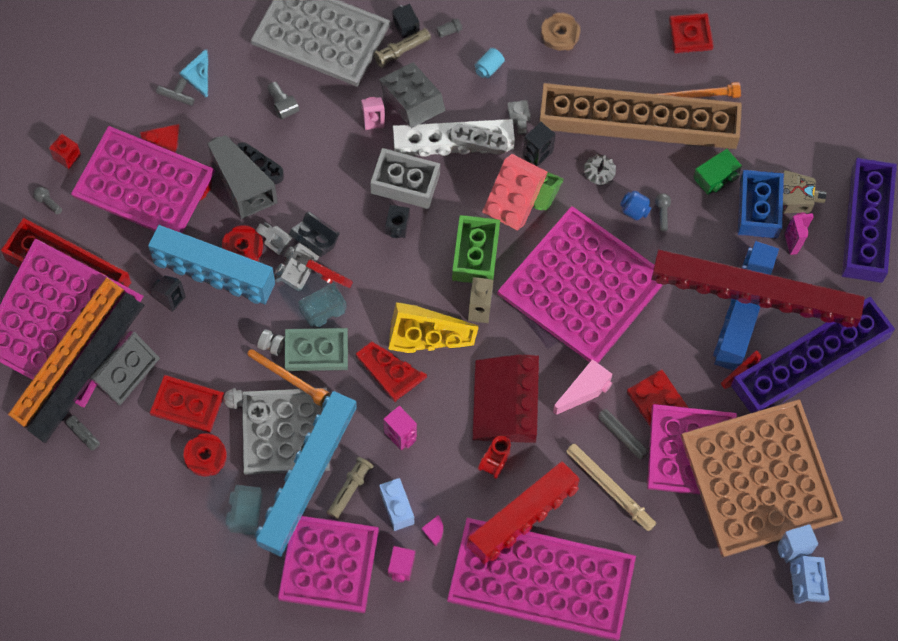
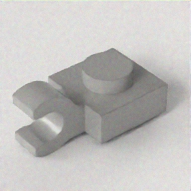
[507,100,530,135]
[256,222,292,255]

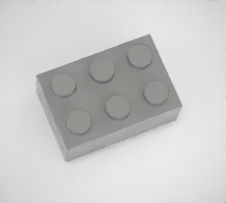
[370,148,440,209]

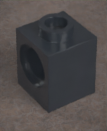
[392,4,420,39]
[385,205,410,239]

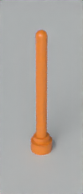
[657,82,741,98]
[247,349,331,407]

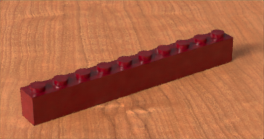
[651,249,865,327]

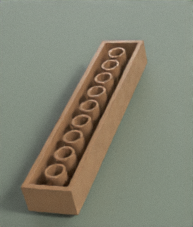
[540,83,742,149]

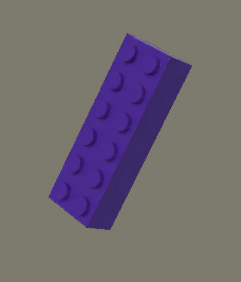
[842,158,897,283]

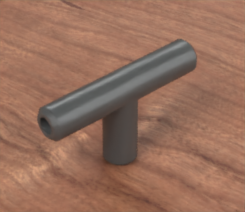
[156,78,195,106]

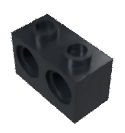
[523,122,556,167]

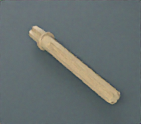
[566,444,656,531]

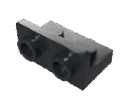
[289,211,340,257]

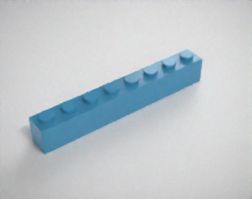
[255,391,357,557]

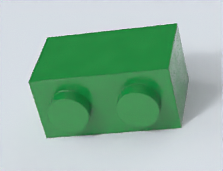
[693,149,742,195]

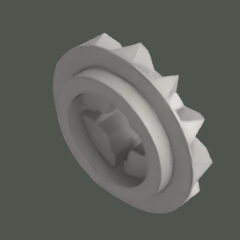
[584,154,616,184]

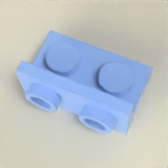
[790,556,829,604]

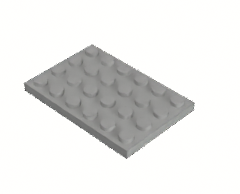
[251,0,390,87]

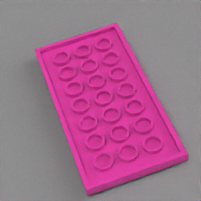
[447,518,636,641]

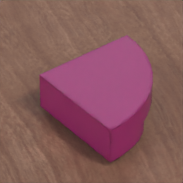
[422,515,443,546]

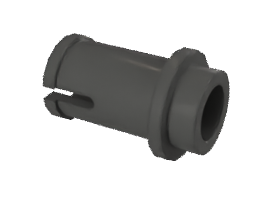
[436,18,462,38]

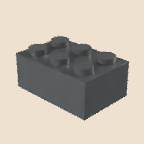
[379,62,446,128]

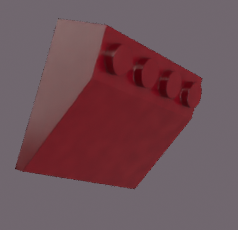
[473,354,539,443]

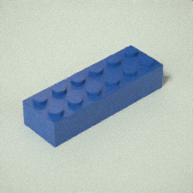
[713,241,779,371]

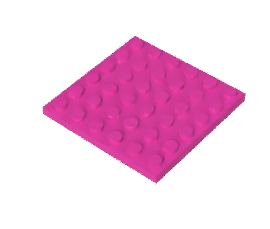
[497,206,663,363]
[0,239,143,407]

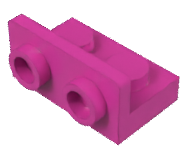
[784,212,814,255]

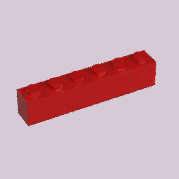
[467,461,580,564]

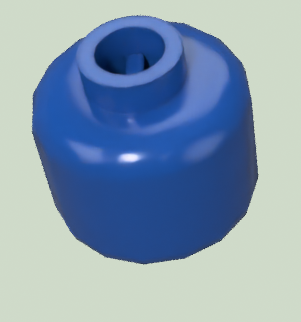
[620,191,651,221]

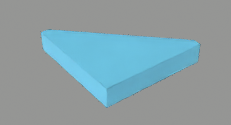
[180,49,208,97]

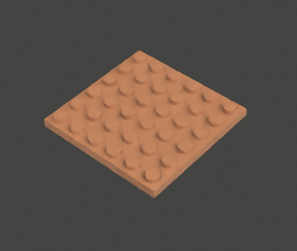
[680,399,843,558]

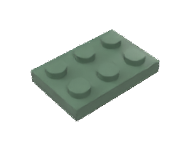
[285,328,348,371]

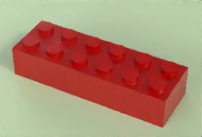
[1,218,131,287]

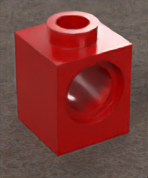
[49,134,81,169]

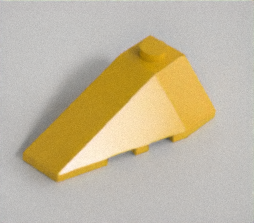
[388,302,479,353]

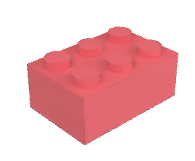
[482,154,548,231]

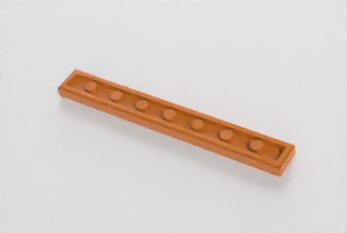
[8,277,125,427]

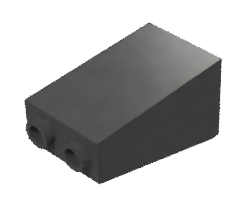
[207,135,278,219]

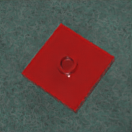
[669,13,714,53]
[306,259,353,288]

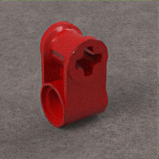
[478,436,511,479]

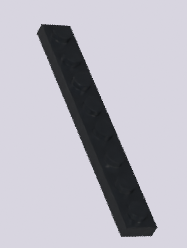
[27,292,145,443]

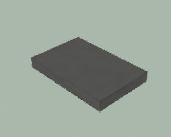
[90,330,160,405]

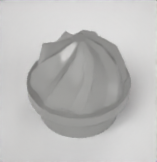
[223,388,243,409]

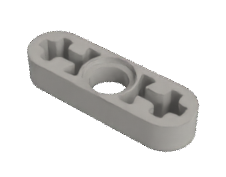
[451,124,508,155]

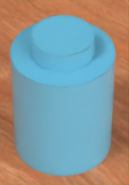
[475,48,505,78]

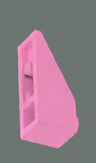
[553,359,612,415]

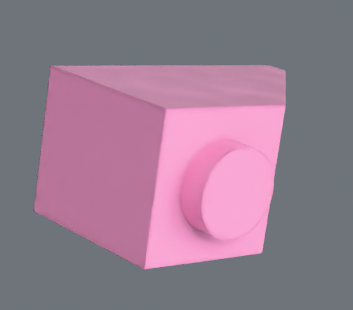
[362,97,385,130]

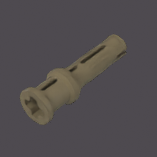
[374,28,431,68]
[326,457,374,520]

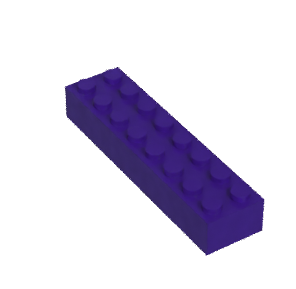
[731,296,895,413]

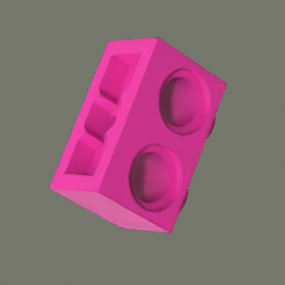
[383,406,417,450]

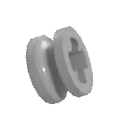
[248,402,268,424]

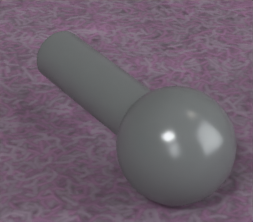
[33,187,62,215]
[655,193,671,231]

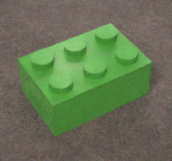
[452,215,500,283]

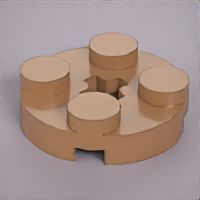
[541,13,580,50]

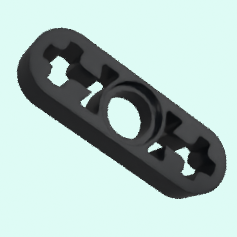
[236,142,284,184]

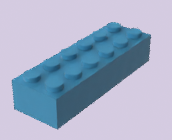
[148,225,275,305]

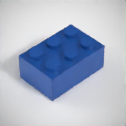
[738,170,784,238]

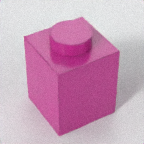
[388,546,415,582]

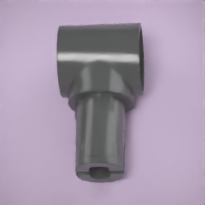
[267,82,300,120]

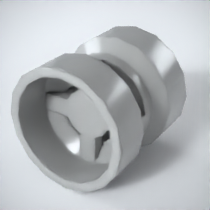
[257,329,285,356]

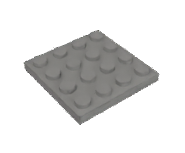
[242,388,330,475]

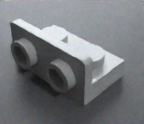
[275,243,319,291]

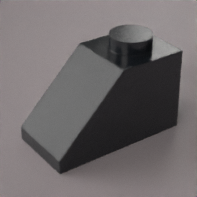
[151,275,186,312]

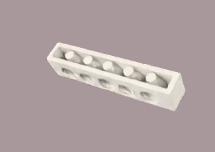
[393,119,515,156]

